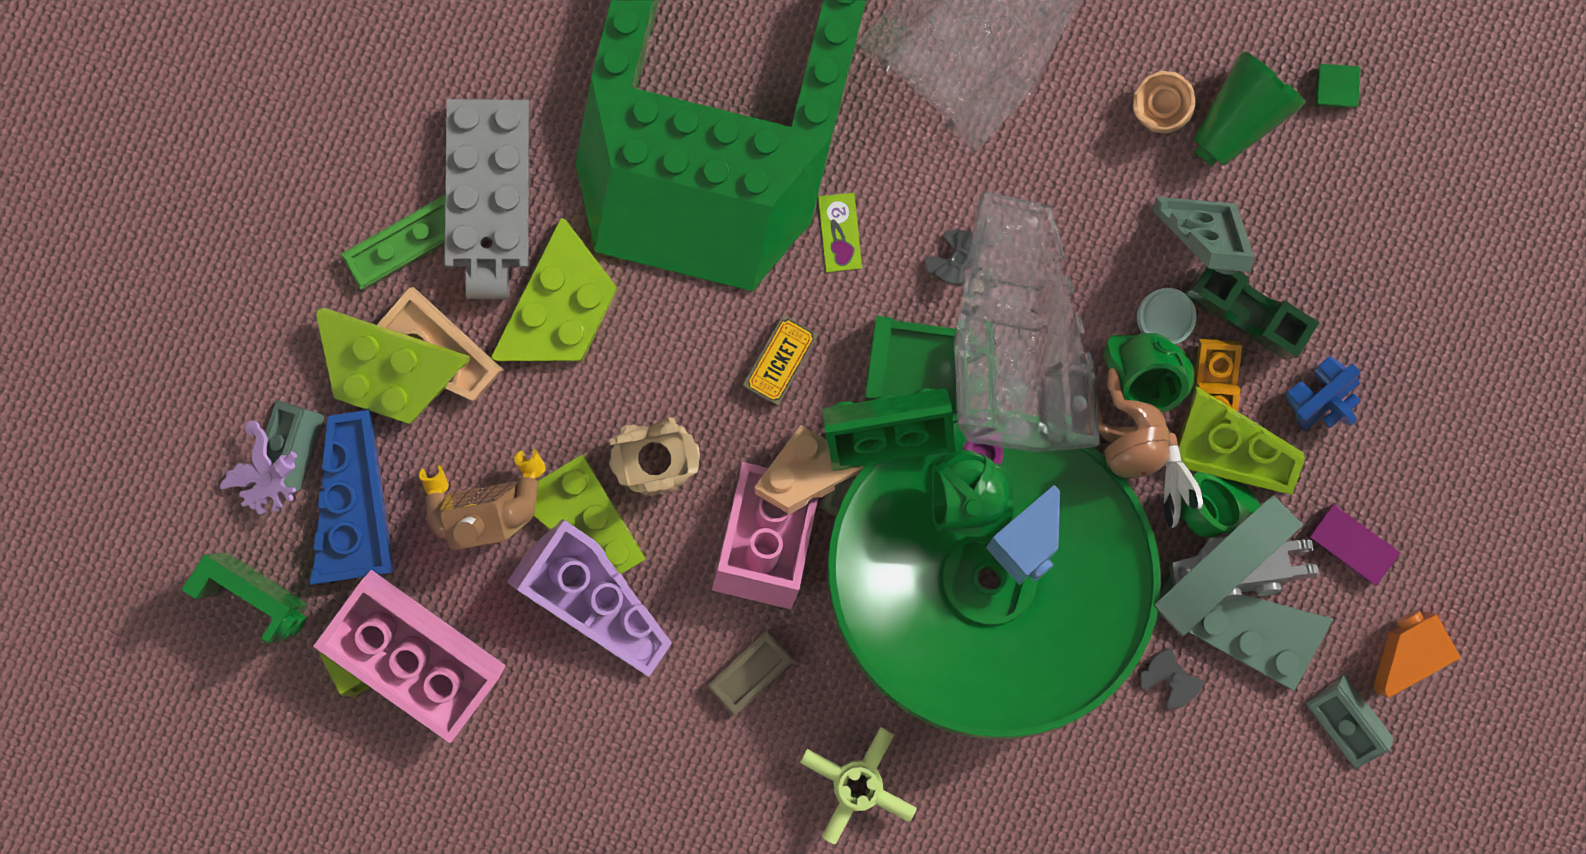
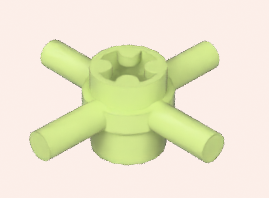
[800,727,917,844]

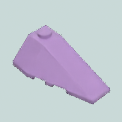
[507,519,672,677]

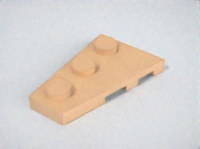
[377,287,503,401]

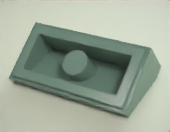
[265,399,324,492]
[1306,674,1393,769]

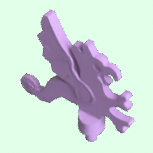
[219,420,298,515]

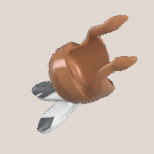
[1086,368,1203,528]

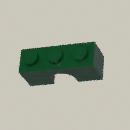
[1184,263,1320,361]

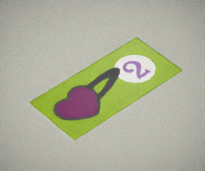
[818,192,862,272]

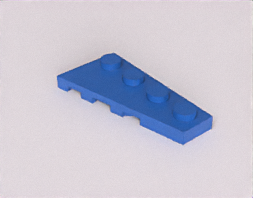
[310,410,394,585]

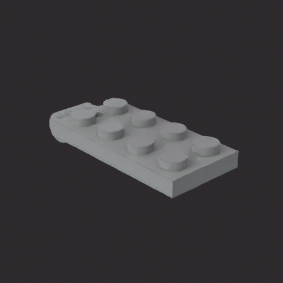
[445,99,530,299]

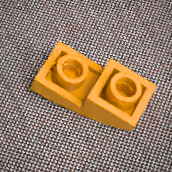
[1194,339,1242,412]

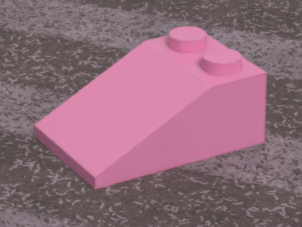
[712,462,818,609]

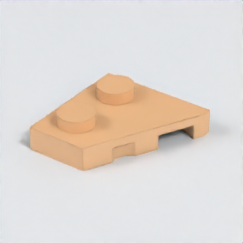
[754,425,864,514]

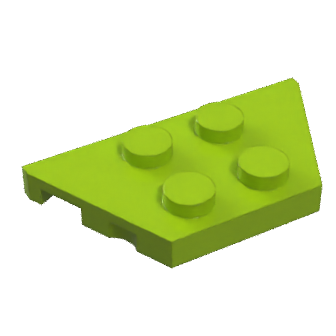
[491,218,618,362]
[316,308,470,424]

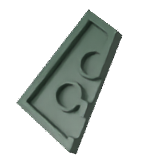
[1153,197,1254,274]

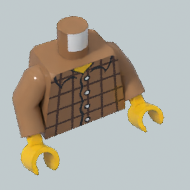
[419,449,546,550]

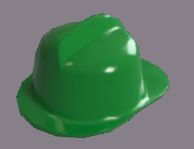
[1179,472,1260,537]

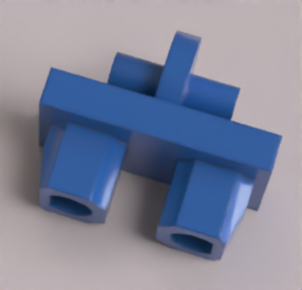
[1286,356,1361,432]

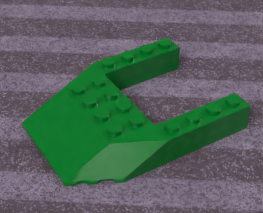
[575,0,867,292]

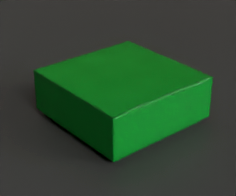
[1314,64,1361,109]

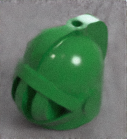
[1104,333,1195,413]
[932,450,1014,537]

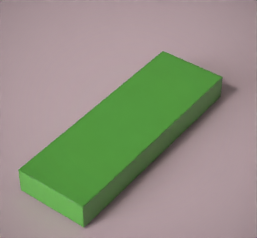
[340,195,445,291]

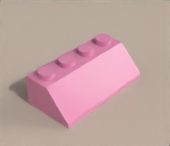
[313,570,506,743]

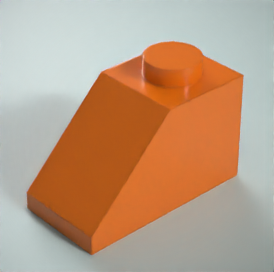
[1373,610,1461,698]

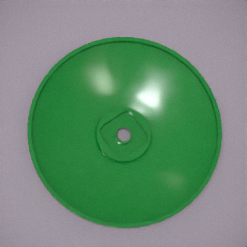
[827,411,1161,740]

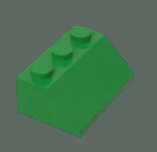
[822,388,955,471]

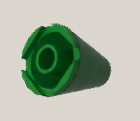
[1193,51,1306,167]

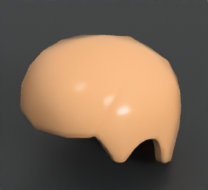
[1133,71,1196,134]

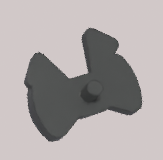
[925,229,985,287]
[1141,648,1203,709]

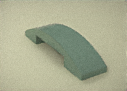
[1154,495,1303,637]

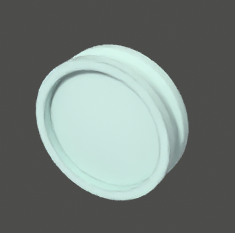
[1137,288,1196,344]

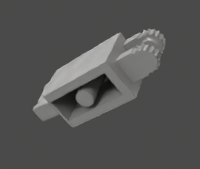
[1169,536,1319,601]

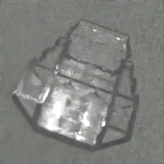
[856,0,1080,153]
[954,191,1100,452]

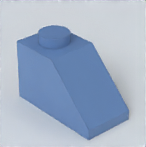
[986,485,1060,585]

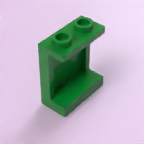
[864,315,980,412]
[182,552,309,644]

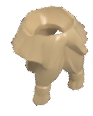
[609,417,700,497]

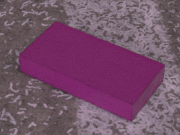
[1307,504,1400,586]

